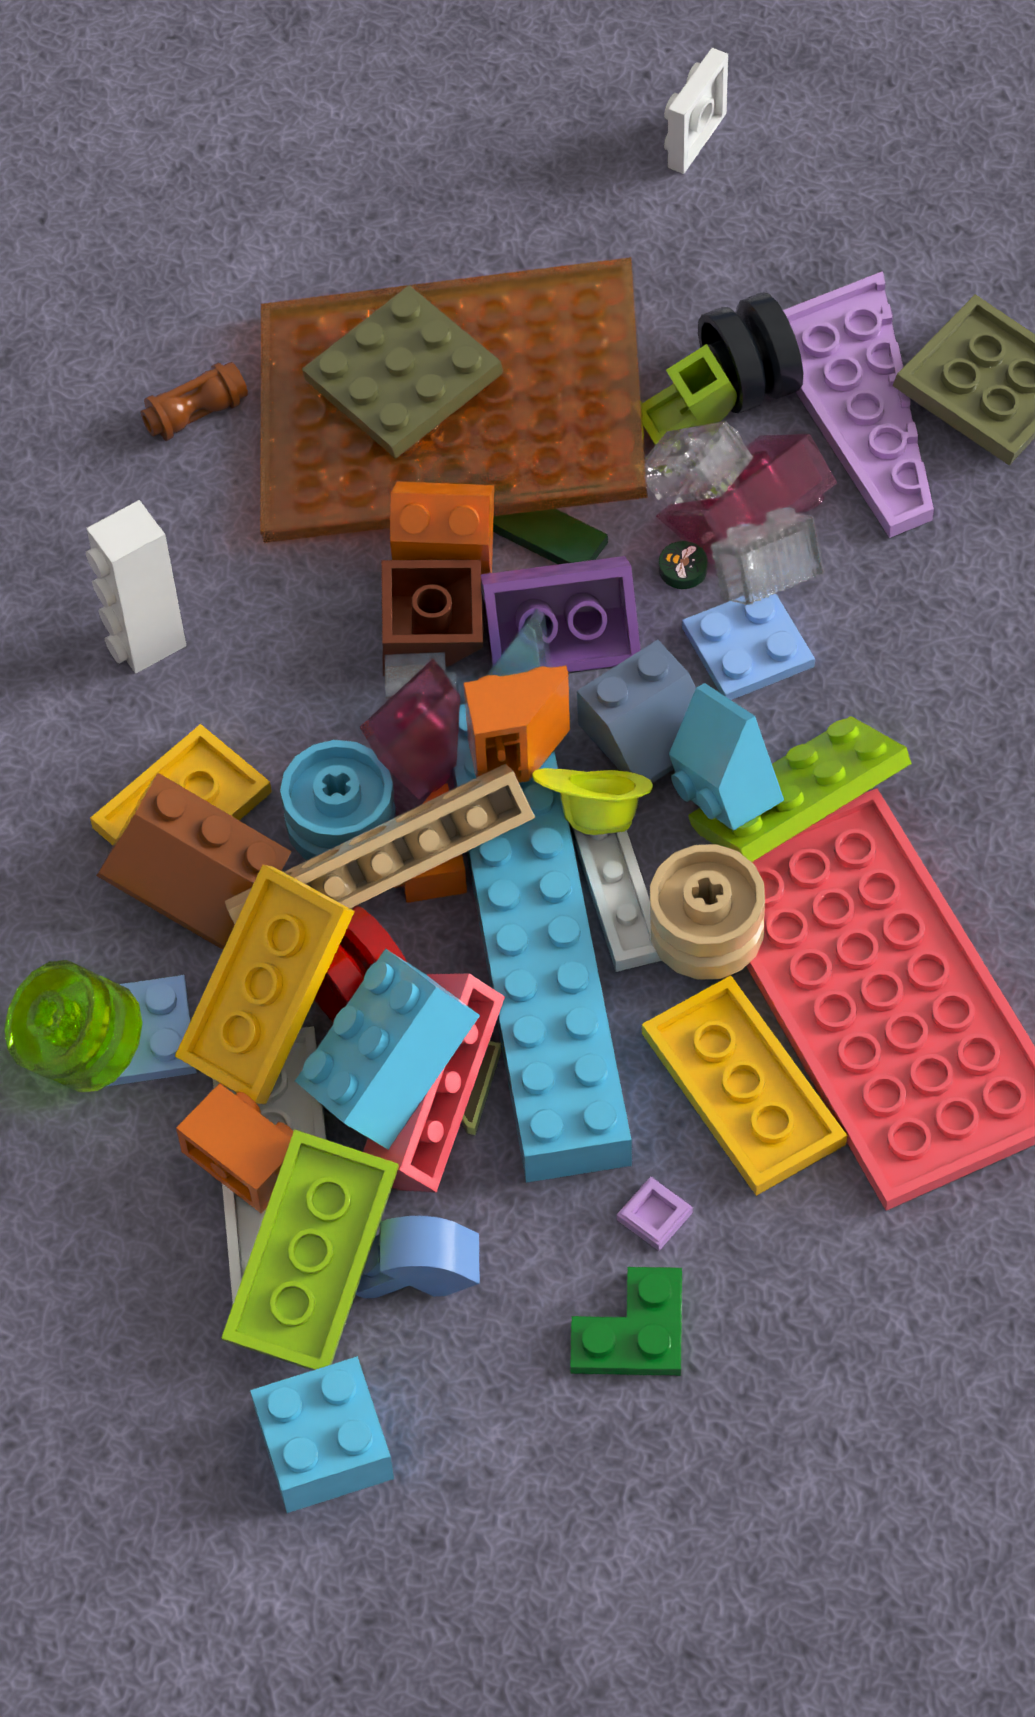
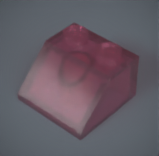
[360,659,460,800]

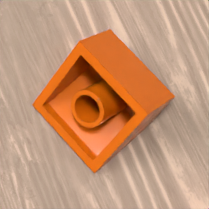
[390,481,494,574]

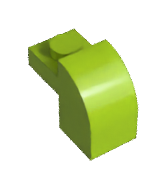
[634,344,737,452]

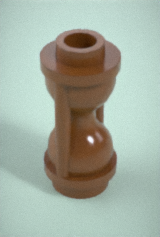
[140,362,248,441]

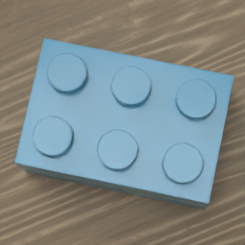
[295,948,480,1150]

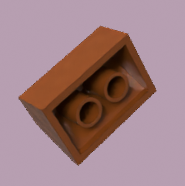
[96,773,292,949]

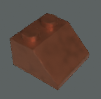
[381,559,483,676]

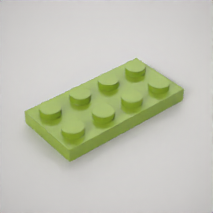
[688,716,912,862]
[221,1129,399,1371]

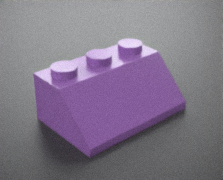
[481,556,640,676]

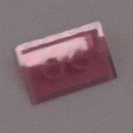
[656,434,837,567]

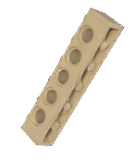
[225,764,535,924]

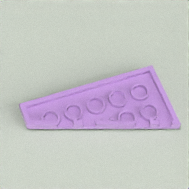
[783,271,934,538]

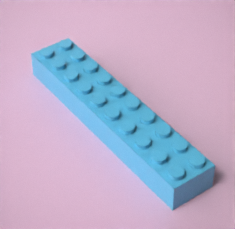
[443,704,632,1183]

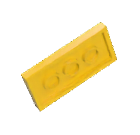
[175,864,355,1105]
[642,975,847,1196]

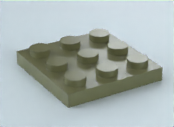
[302,285,504,459]
[893,294,1035,466]

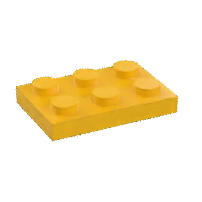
[90,724,272,845]

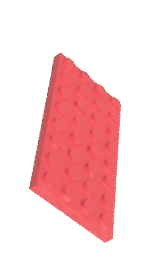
[746,788,1035,1211]

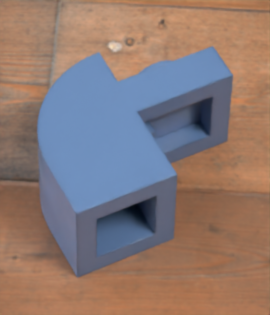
[355,1216,480,1298]

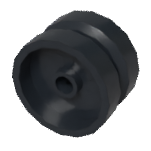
[698,292,804,414]

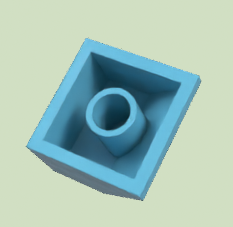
[669,683,784,830]

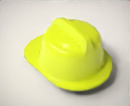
[532,768,653,835]

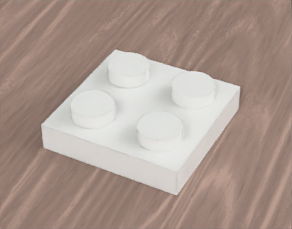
[664,48,728,174]

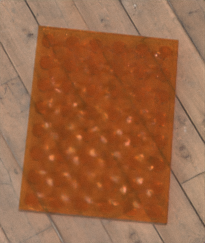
[260,257,648,543]

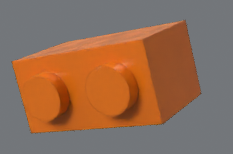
[176,1083,294,1213]

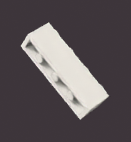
[86,500,186,674]

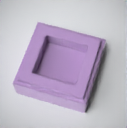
[617,1177,693,1251]

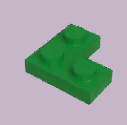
[570,1267,682,1376]

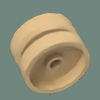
[650,844,765,980]

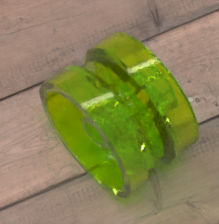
[4,960,142,1092]

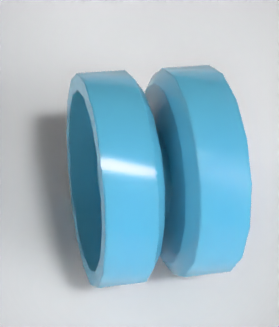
[280,740,397,860]

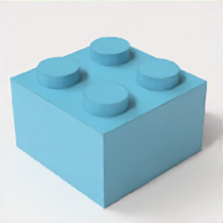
[250,1356,394,1513]

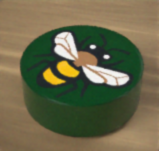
[659,541,708,589]

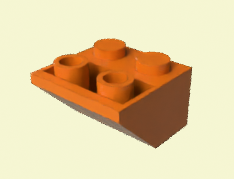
[464,665,570,783]

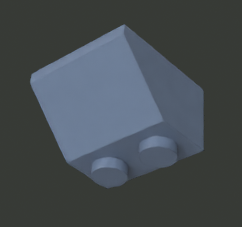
[577,640,696,783]

